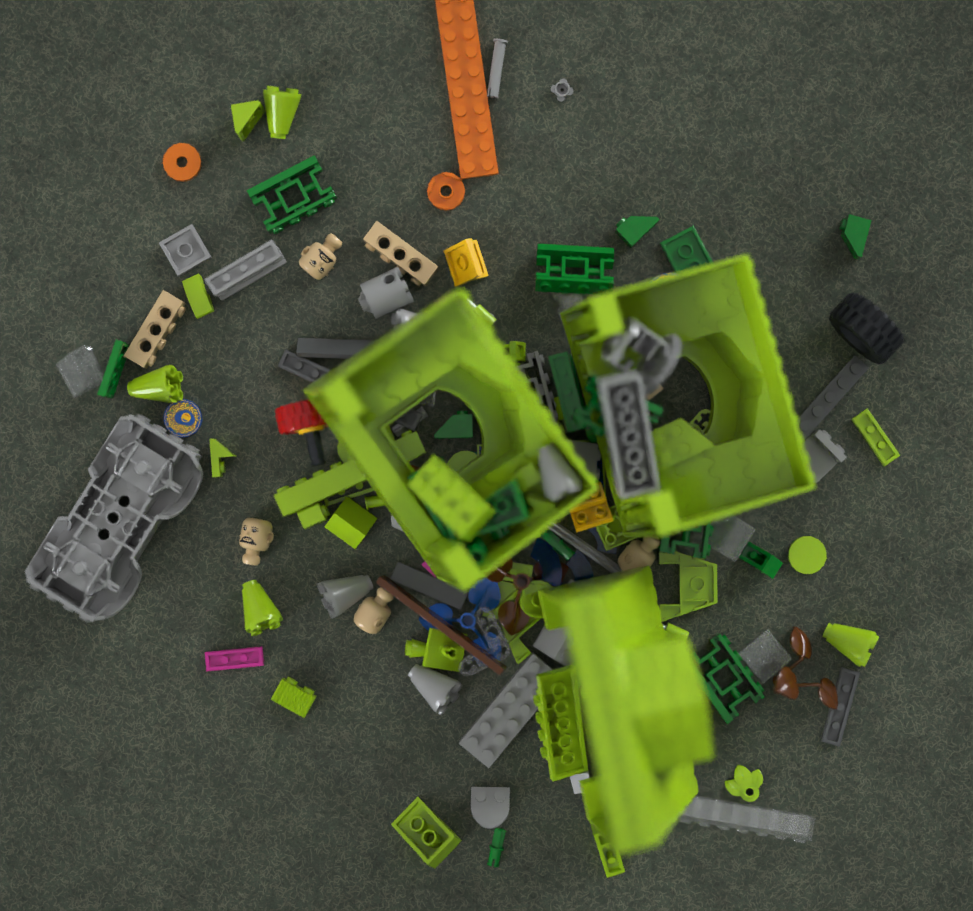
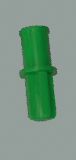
[540,528,575,561]
[487,827,506,867]

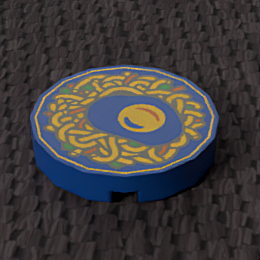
[164,399,203,437]

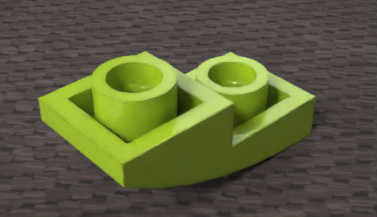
[182,274,214,319]
[498,461,542,492]

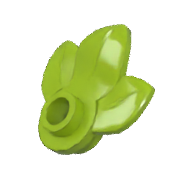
[725,765,763,802]

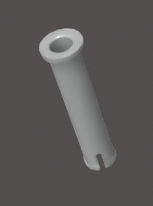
[487,39,508,99]

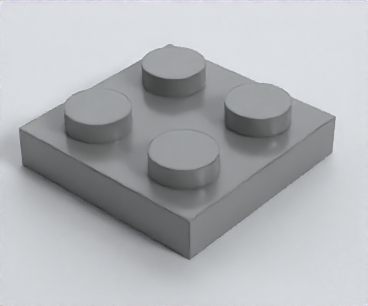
[159,224,212,277]

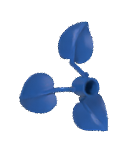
[419,578,502,664]

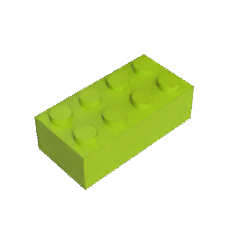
[408,455,496,541]

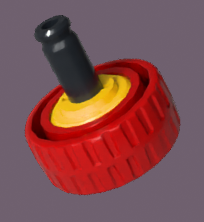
[275,400,328,467]

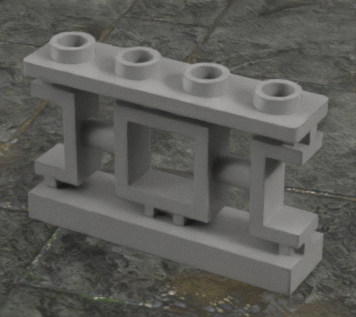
[205,240,287,301]
[516,351,560,424]

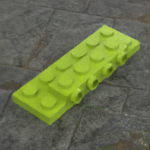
[533,664,588,781]

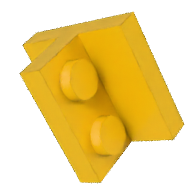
[444,238,489,287]

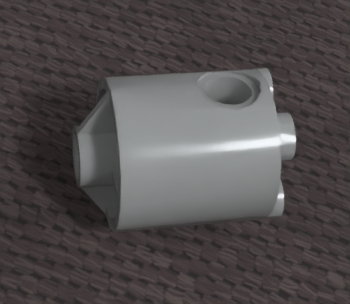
[358,267,414,319]

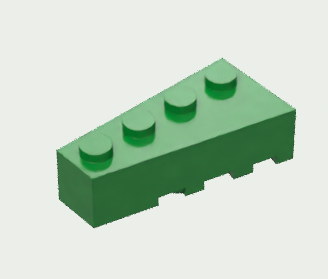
[446,478,531,542]

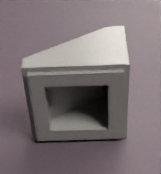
[570,771,590,794]

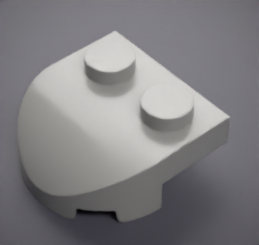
[471,787,510,829]

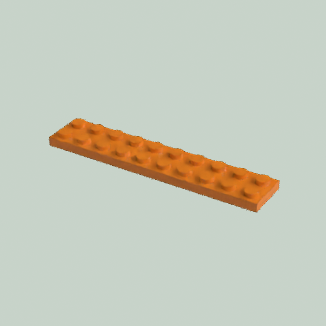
[435,0,499,180]

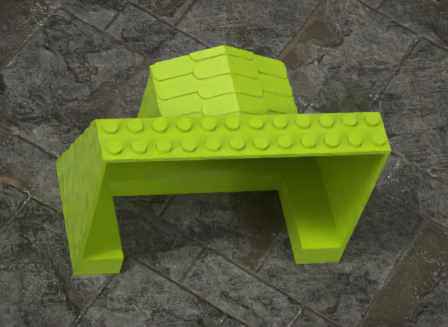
[560,254,815,537]
[303,288,599,591]
[537,565,713,855]

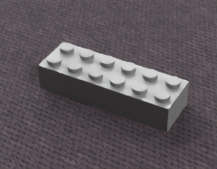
[596,370,660,499]
[459,652,554,768]

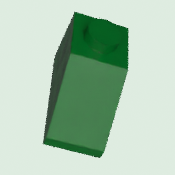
[839,214,872,260]
[615,216,660,248]
[434,411,473,439]
[735,539,783,579]

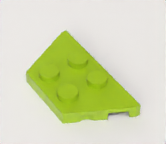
[651,418,715,472]

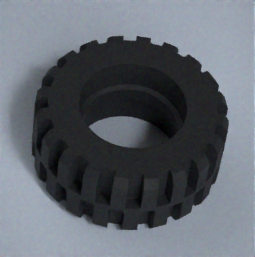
[829,293,904,364]

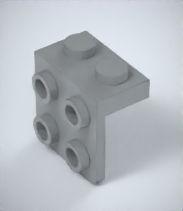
[803,429,847,483]

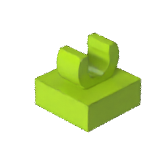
[504,341,526,362]

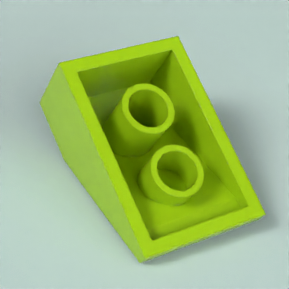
[391,797,462,869]

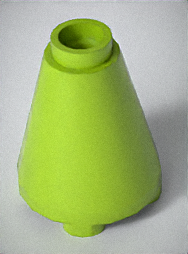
[263,86,302,139]
[127,365,183,403]
[242,580,283,636]
[822,623,879,667]

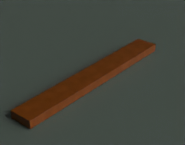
[376,575,507,675]

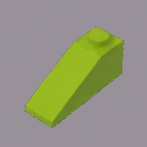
[590,823,625,878]

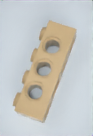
[363,221,439,287]
[124,290,186,369]

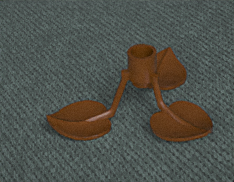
[485,556,569,635]
[773,626,838,710]

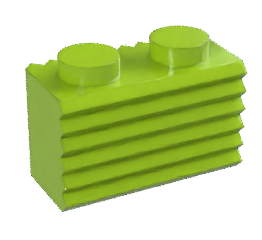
[297,502,330,529]
[271,677,317,718]

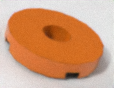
[163,143,201,181]
[427,172,465,211]

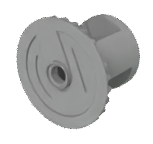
[602,317,682,396]

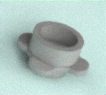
[551,79,573,102]

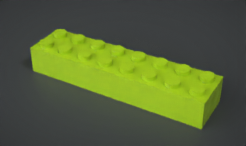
[274,430,426,517]

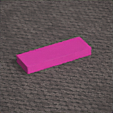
[205,646,264,671]

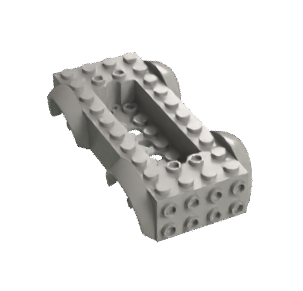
[25,413,203,623]

